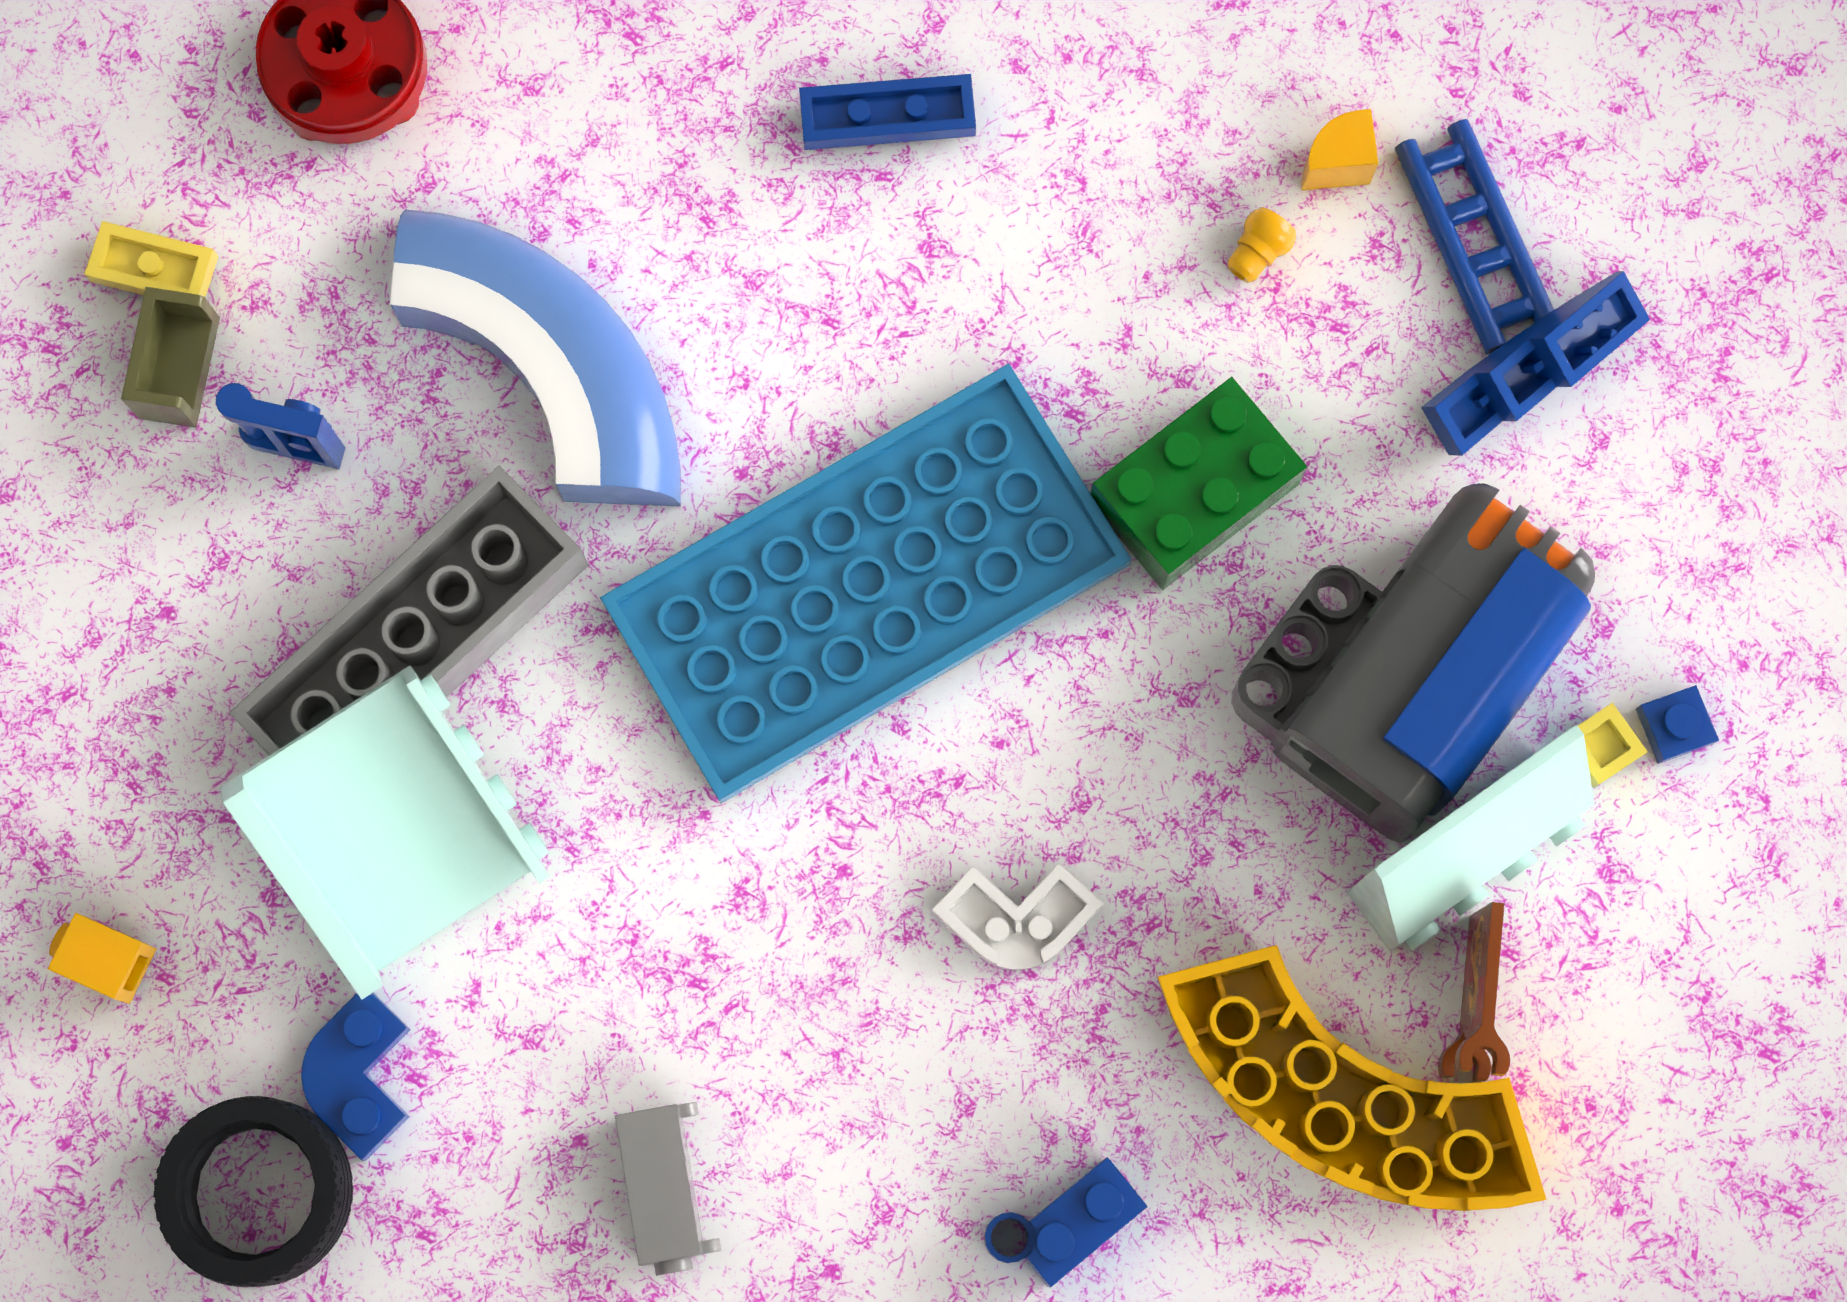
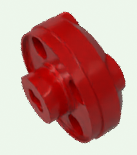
[256,0,427,144]

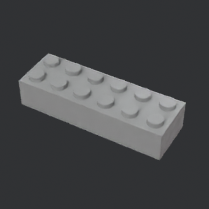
[229,465,589,755]

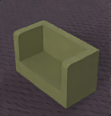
[121,287,220,428]

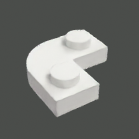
[932,863,1104,970]

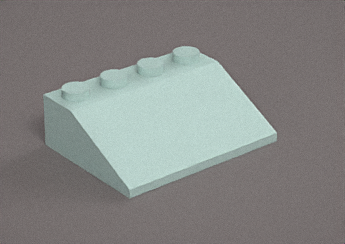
[1346,724,1594,951]

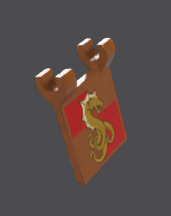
[1438,902,1510,1082]

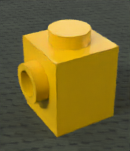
[47,913,157,1004]

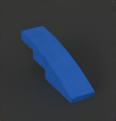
[1421,271,1650,456]

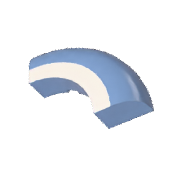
[390,209,681,507]

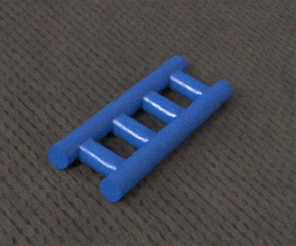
[1394,119,1554,354]

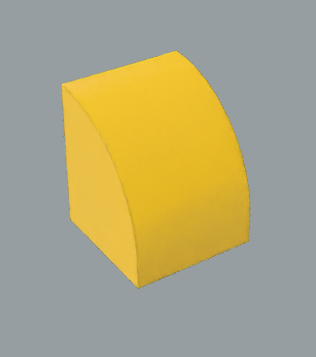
[1301,109,1379,191]

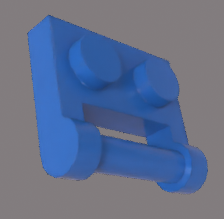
[216,383,346,470]

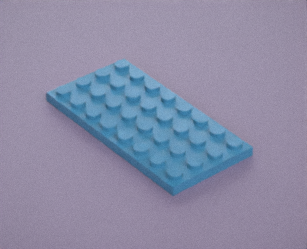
[600,363,1132,804]

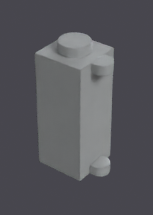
[615,1102,722,1276]

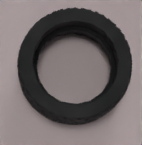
[153,1096,353,1287]

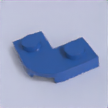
[301,992,411,1161]

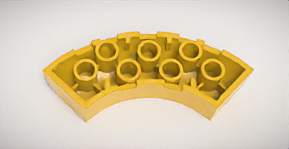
[1157,945,1547,1211]

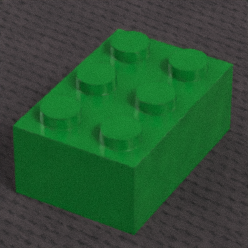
[1090,376,1308,591]

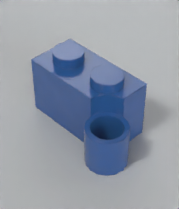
[984,1157,1148,1288]

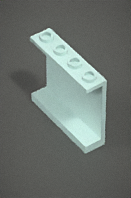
[220,665,550,999]

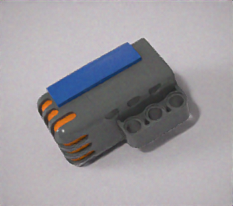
[1231,483,1595,843]

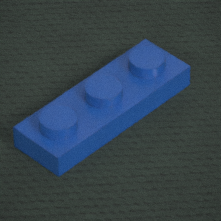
[799,74,976,150]

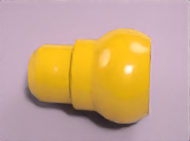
[1228,207,1296,283]

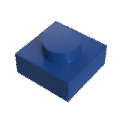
[1635,685,1719,764]

